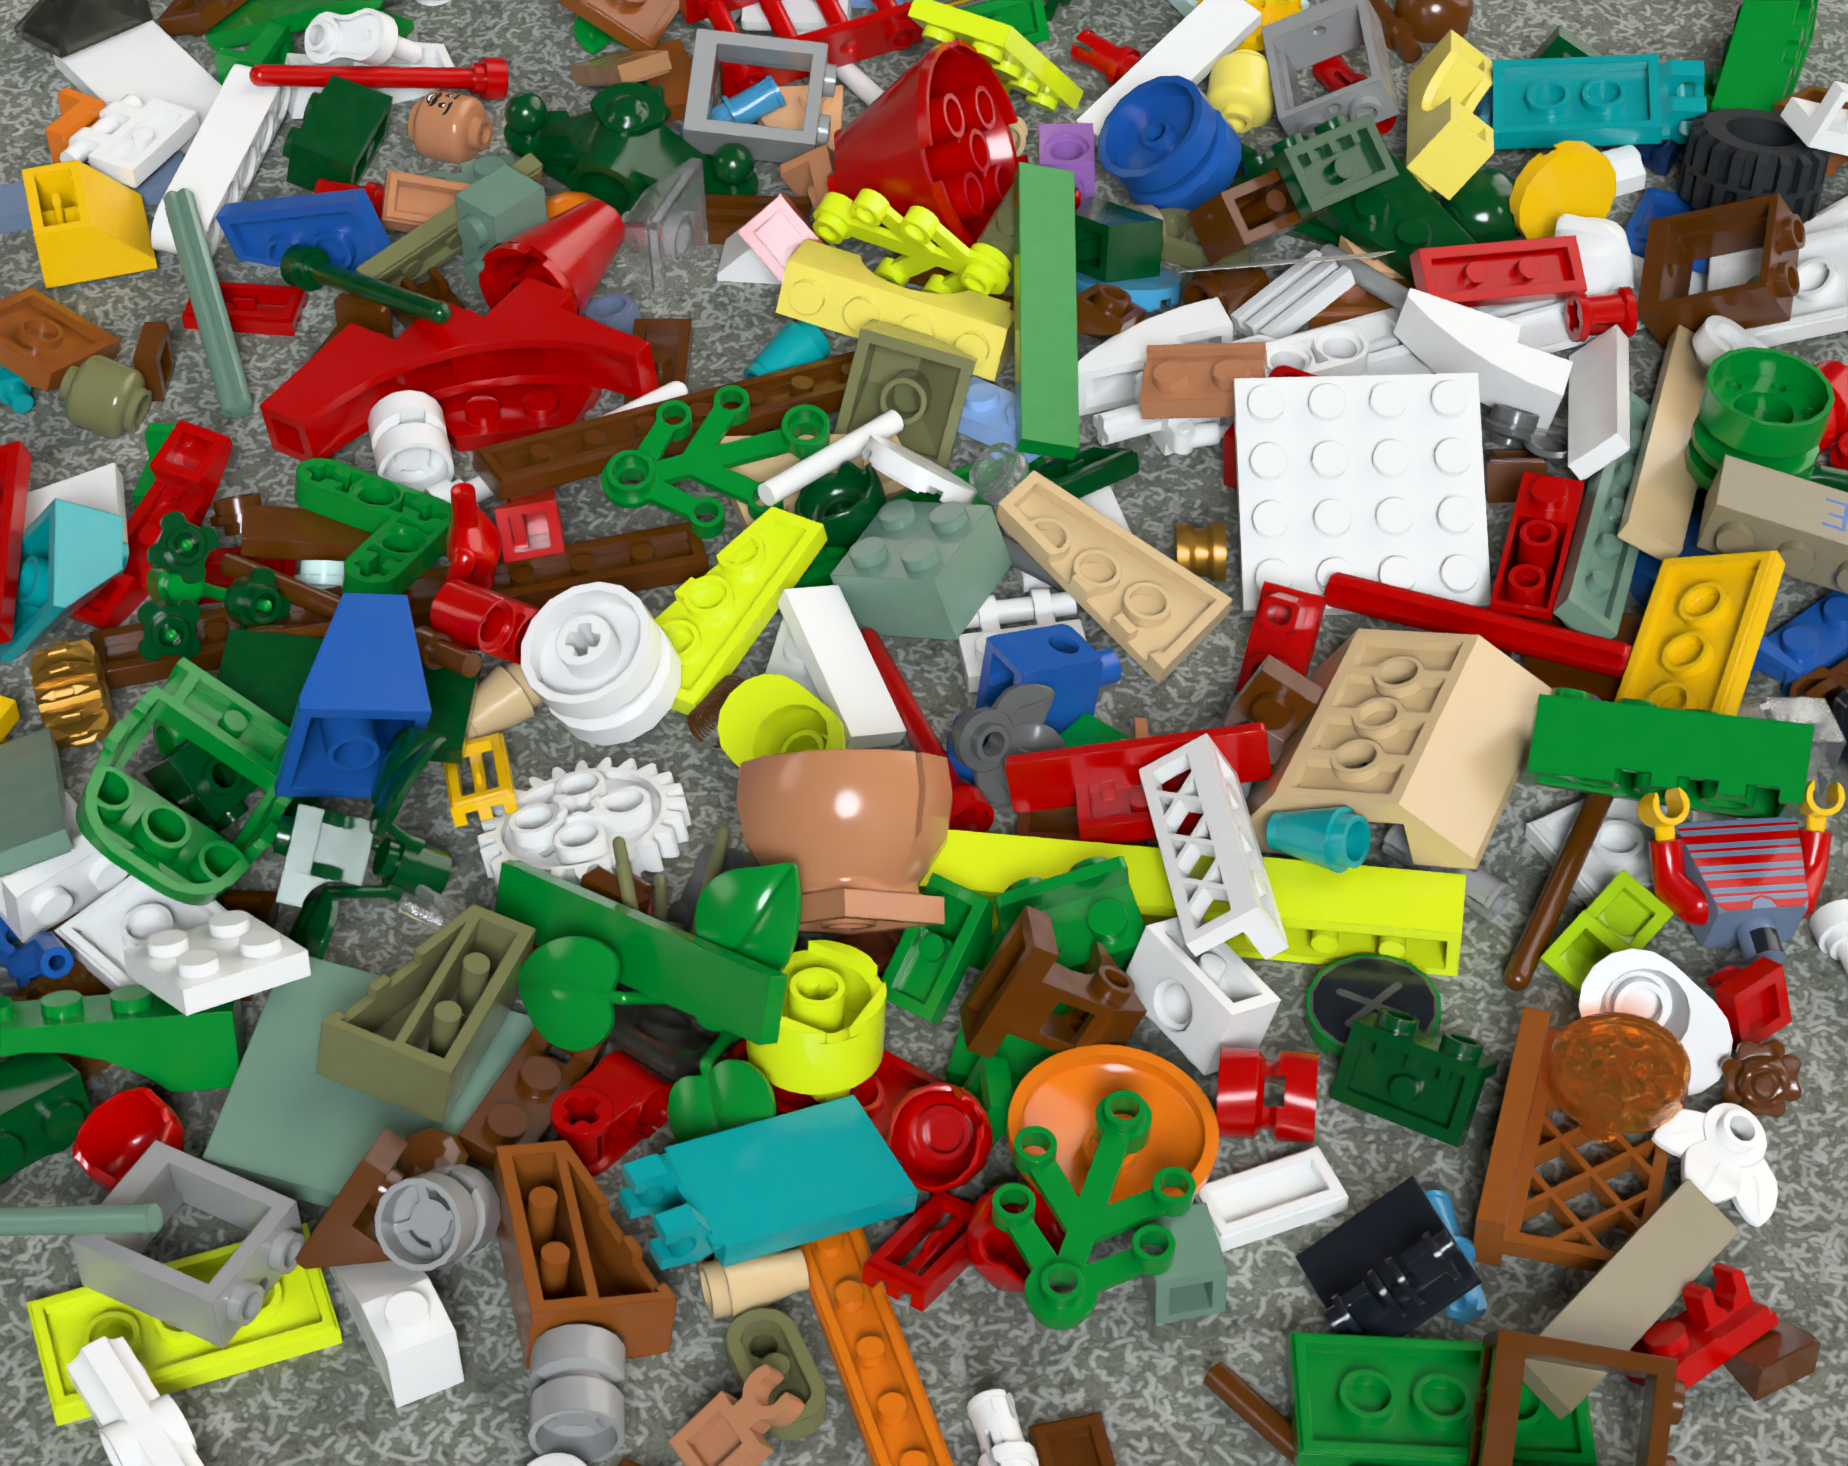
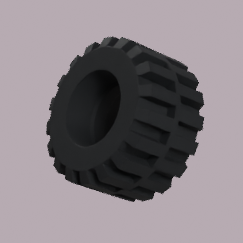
[1678,108,1831,224]

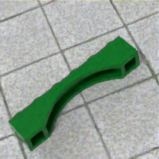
[0,985,247,1092]

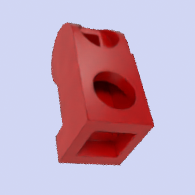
[494,486,565,563]

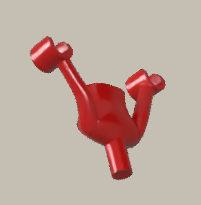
[443,483,501,654]

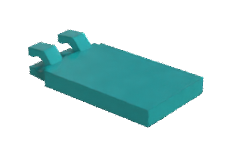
[1493,54,1707,150]
[618,1095,919,1270]

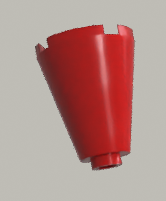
[479,199,626,316]

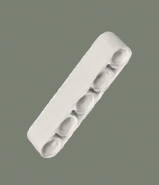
[151,64,291,258]

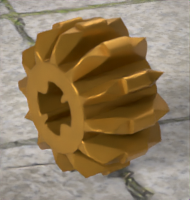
[29,639,115,749]

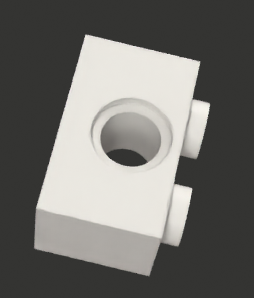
[1126,917,1281,1076]

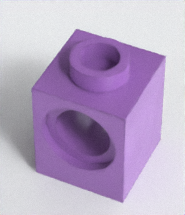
[1038,123,1095,201]

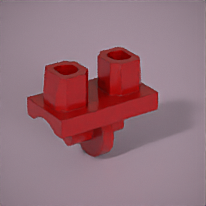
[1235,581,1328,692]

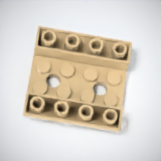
[1246,628,1552,870]

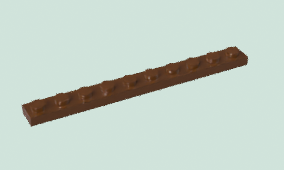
[90,522,709,690]

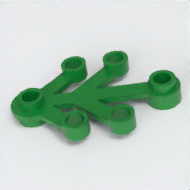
[601,385,830,539]
[991,1090,1196,1330]

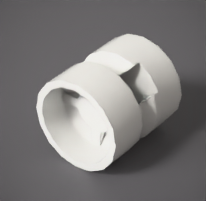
[367,390,455,492]

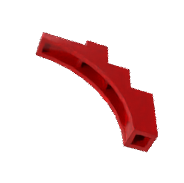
[259,276,659,462]

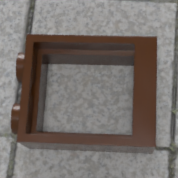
[1637,193,1806,346]
[1467,1329,1685,1466]

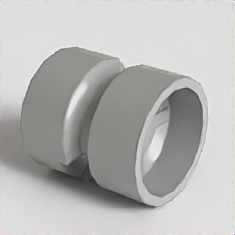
[374,1164,501,1271]
[528,1324,626,1463]

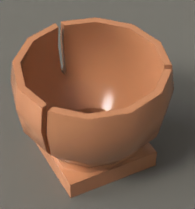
[736,749,953,936]

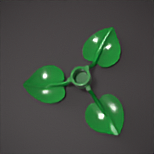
[517,862,802,1143]

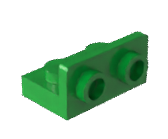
[994,856,1146,973]

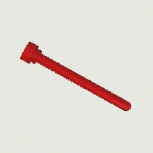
[249,57,508,100]
[860,628,994,833]

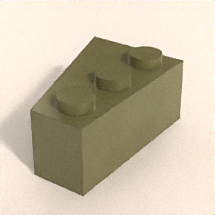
[316,904,536,1125]

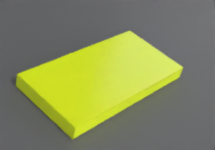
[26,1223,343,1426]

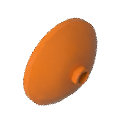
[1006,1044,1219,1205]

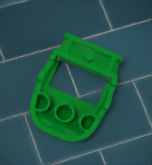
[76,657,293,906]

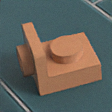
[779,144,835,209]

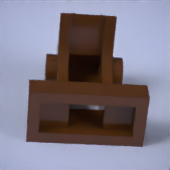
[959,905,1147,1059]

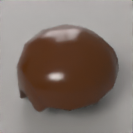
[1393,0,1474,43]

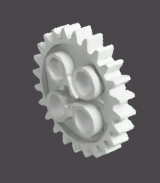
[477,757,692,889]

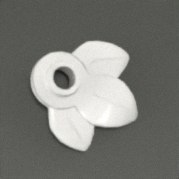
[1651,1103,1778,1227]

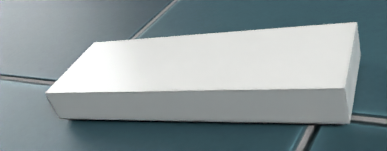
[777,585,907,749]

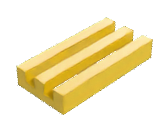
[443,733,519,828]

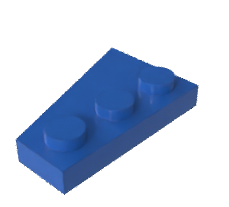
[216,188,391,272]

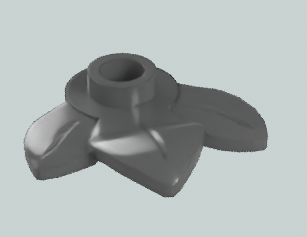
[1481,403,1568,463]
[951,683,1066,806]

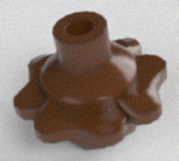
[1720,1039,1802,1118]

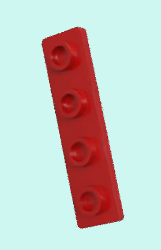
[1005,722,1272,844]

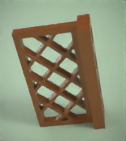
[1473,1007,1688,1272]

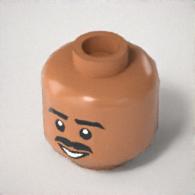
[407,91,493,165]

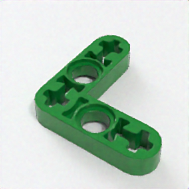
[294,458,452,595]

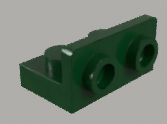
[1329,1008,1499,1147]

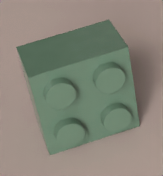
[830,499,1012,640]

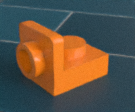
[45,87,105,165]

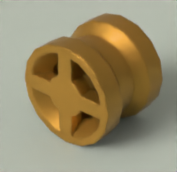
[1174,521,1227,582]

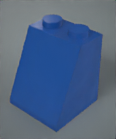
[274,593,432,798]

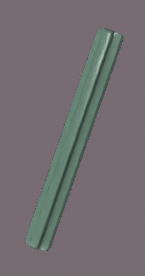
[163,188,254,420]

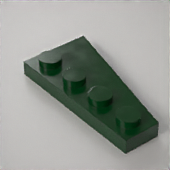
[1315,147,1477,284]

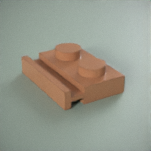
[1139,342,1268,419]

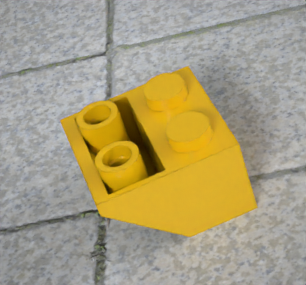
[22,160,157,289]

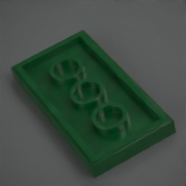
[217,628,482,764]

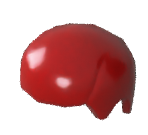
[886,1082,993,1193]
[72,1087,184,1193]
[966,1183,1065,1292]

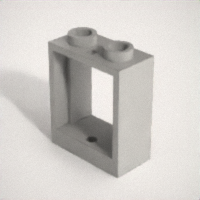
[1261,0,1400,137]
[683,28,837,163]
[70,1140,305,1349]

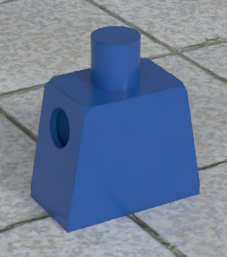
[975,624,1121,741]

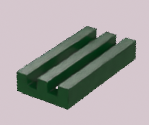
[1013,443,1139,499]

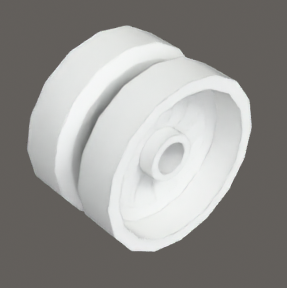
[521,581,681,746]

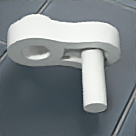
[304,8,422,66]

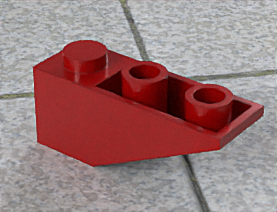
[1489,471,1585,620]

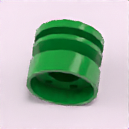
[1685,347,1835,491]

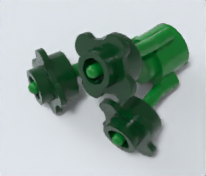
[137,511,290,662]

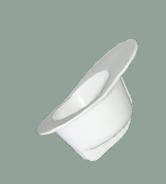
[1554,213,1644,304]
[1578,948,1733,1096]

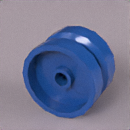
[1098,75,1242,211]

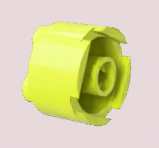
[746,940,887,1103]

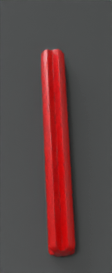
[1325,572,1631,678]

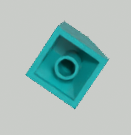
[0,498,129,662]

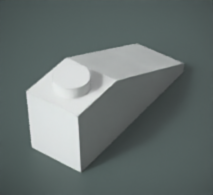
[329,1261,464,1408]

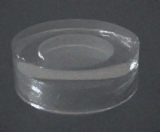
[969,442,1029,506]

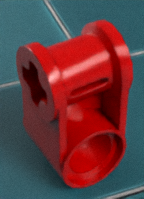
[550,1051,673,1177]

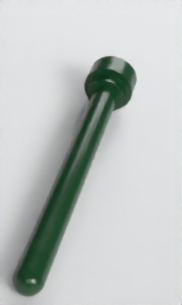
[280,243,452,325]

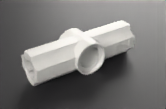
[66,1336,204,1466]

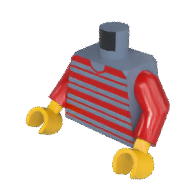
[1637,780,1845,967]

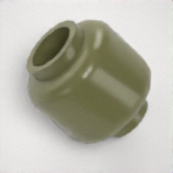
[59,355,152,440]

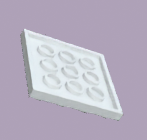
[1233,373,1491,617]

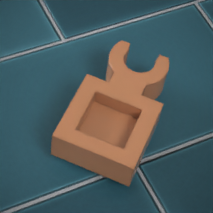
[668,1364,805,1466]

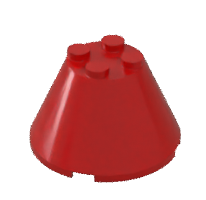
[827,40,1028,249]

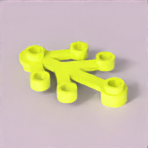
[813,189,1012,295]

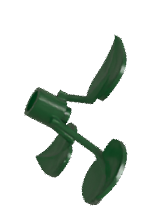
[272,727,452,959]

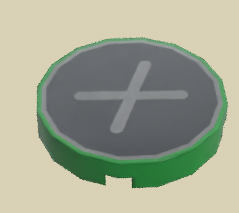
[1306,954,1441,1057]

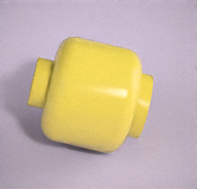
[1206,49,1275,133]

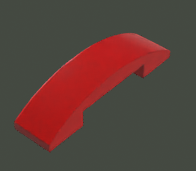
[69,420,233,630]

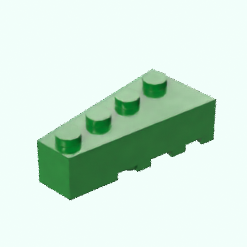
[1705,0,1819,113]
[1522,688,1815,819]

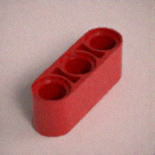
[430,579,541,665]

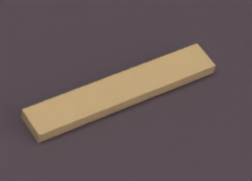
[1617,324,1708,561]

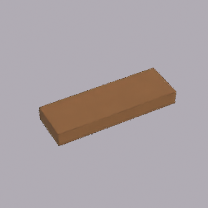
[569,50,672,86]

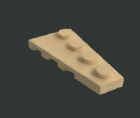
[995,470,1233,685]

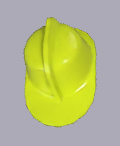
[717,674,846,768]

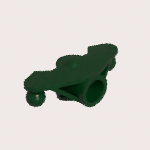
[504,82,759,217]

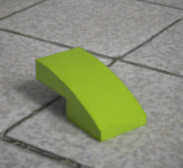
[1538,869,1674,996]

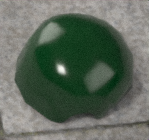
[1439,167,1521,244]
[794,460,886,547]

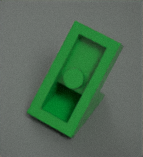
[881,873,994,1026]

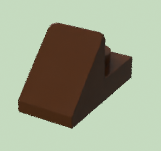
[294,1128,409,1269]

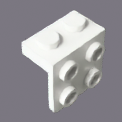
[0,792,131,944]

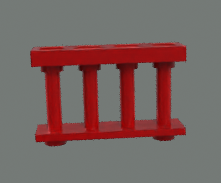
[679,0,924,99]

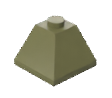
[834,319,977,469]

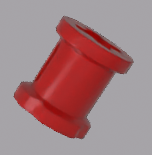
[1564,286,1638,342]

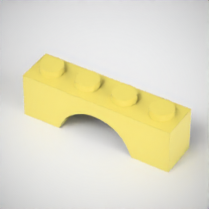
[1406,29,1494,200]
[775,239,1015,382]

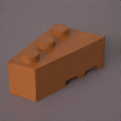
[492,1140,677,1369]

